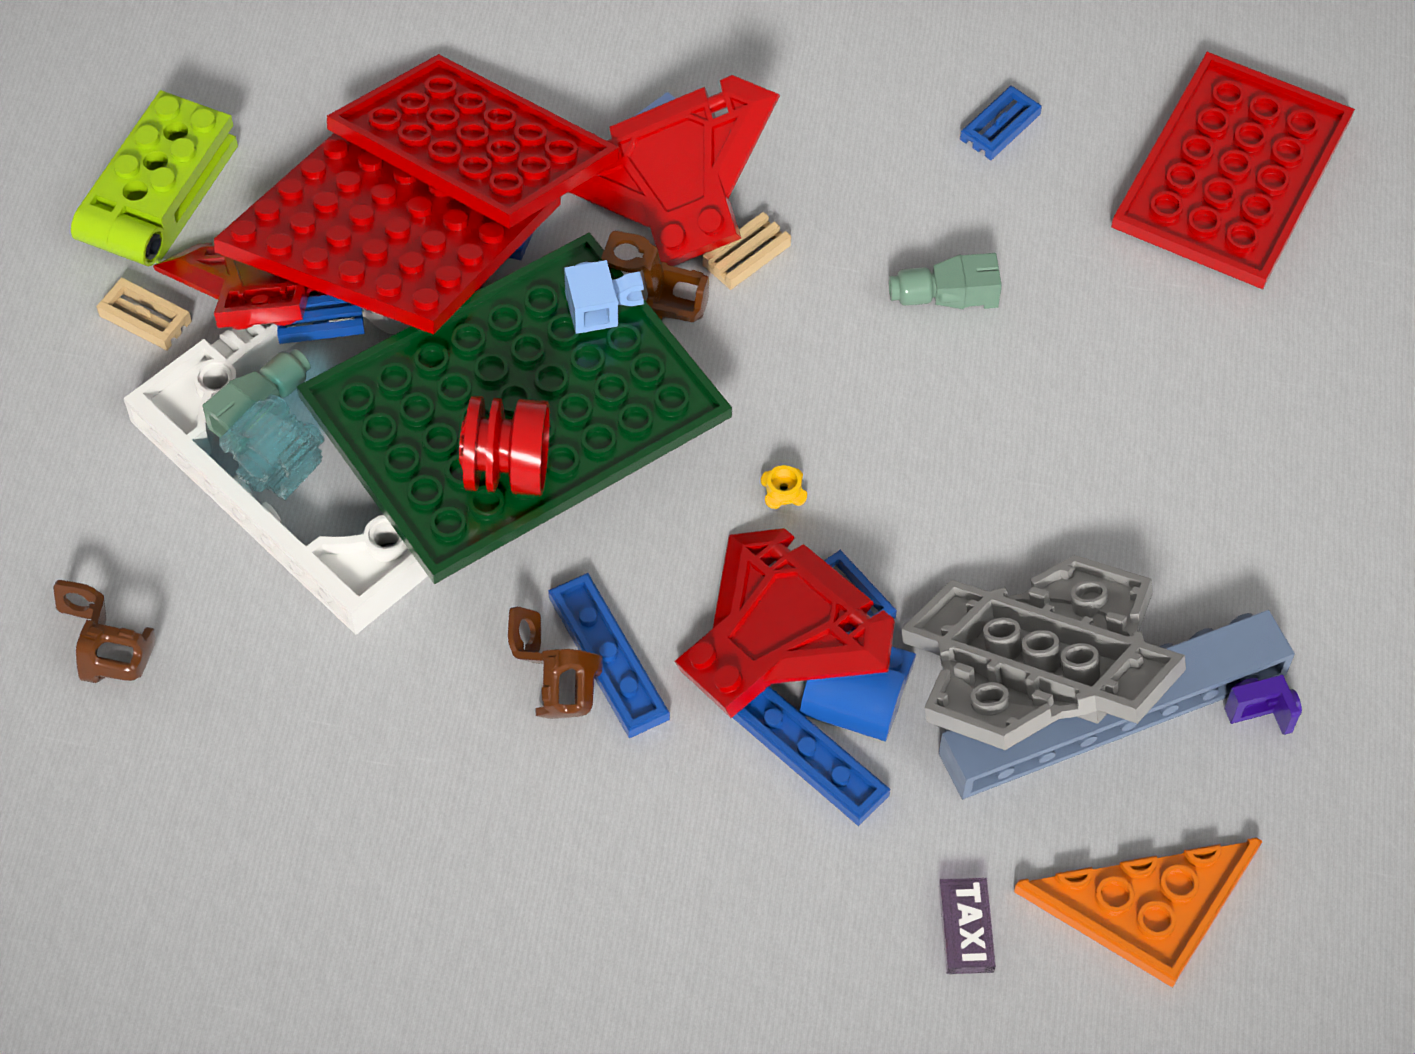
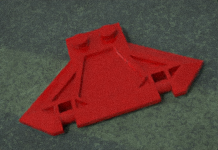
[568,75,780,266]
[153,242,314,330]
[674,528,895,718]

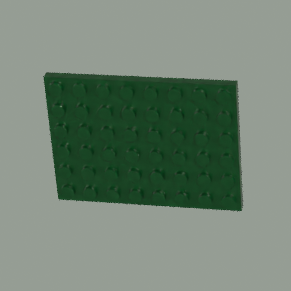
[296,232,732,584]

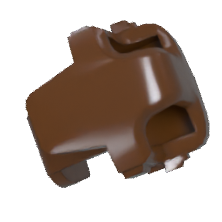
[602,230,709,322]
[53,580,155,683]
[508,606,603,719]

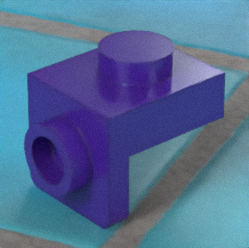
[1224,675,1302,735]

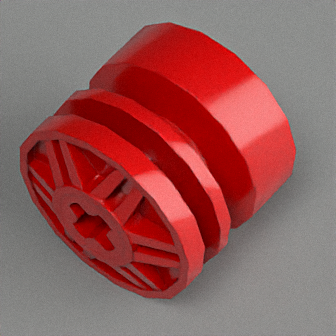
[459,396,550,496]

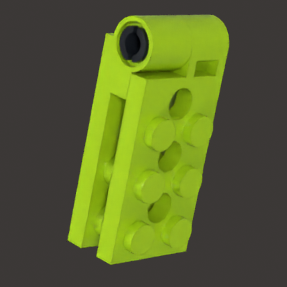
[71,90,238,267]

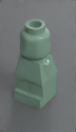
[888,253,1002,309]
[202,349,311,451]

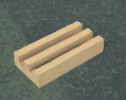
[703,212,791,290]
[96,277,192,351]

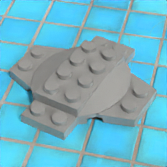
[901,555,1186,750]

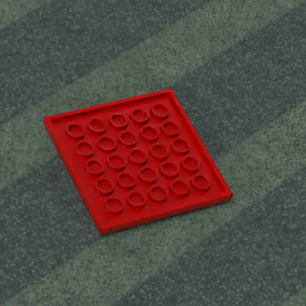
[214,133,561,335]

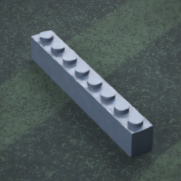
[939,610,1295,800]

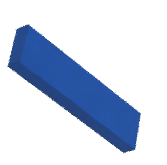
[548,573,670,739]
[732,686,891,826]

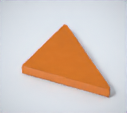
[1014,837,1262,988]

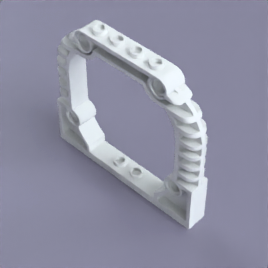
[124,290,428,635]

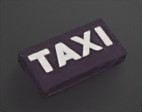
[938,878,996,974]

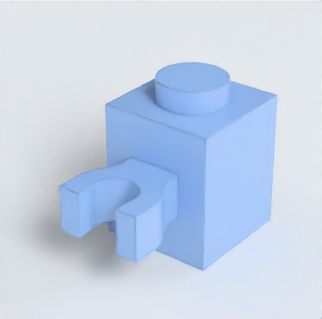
[564,260,644,334]

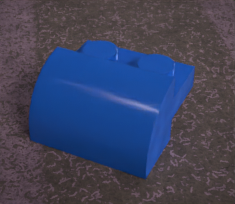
[800,632,916,742]

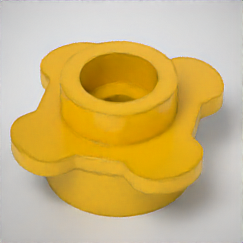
[761,465,807,509]

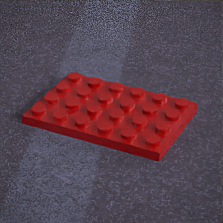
[1111,51,1355,290]
[327,54,619,229]

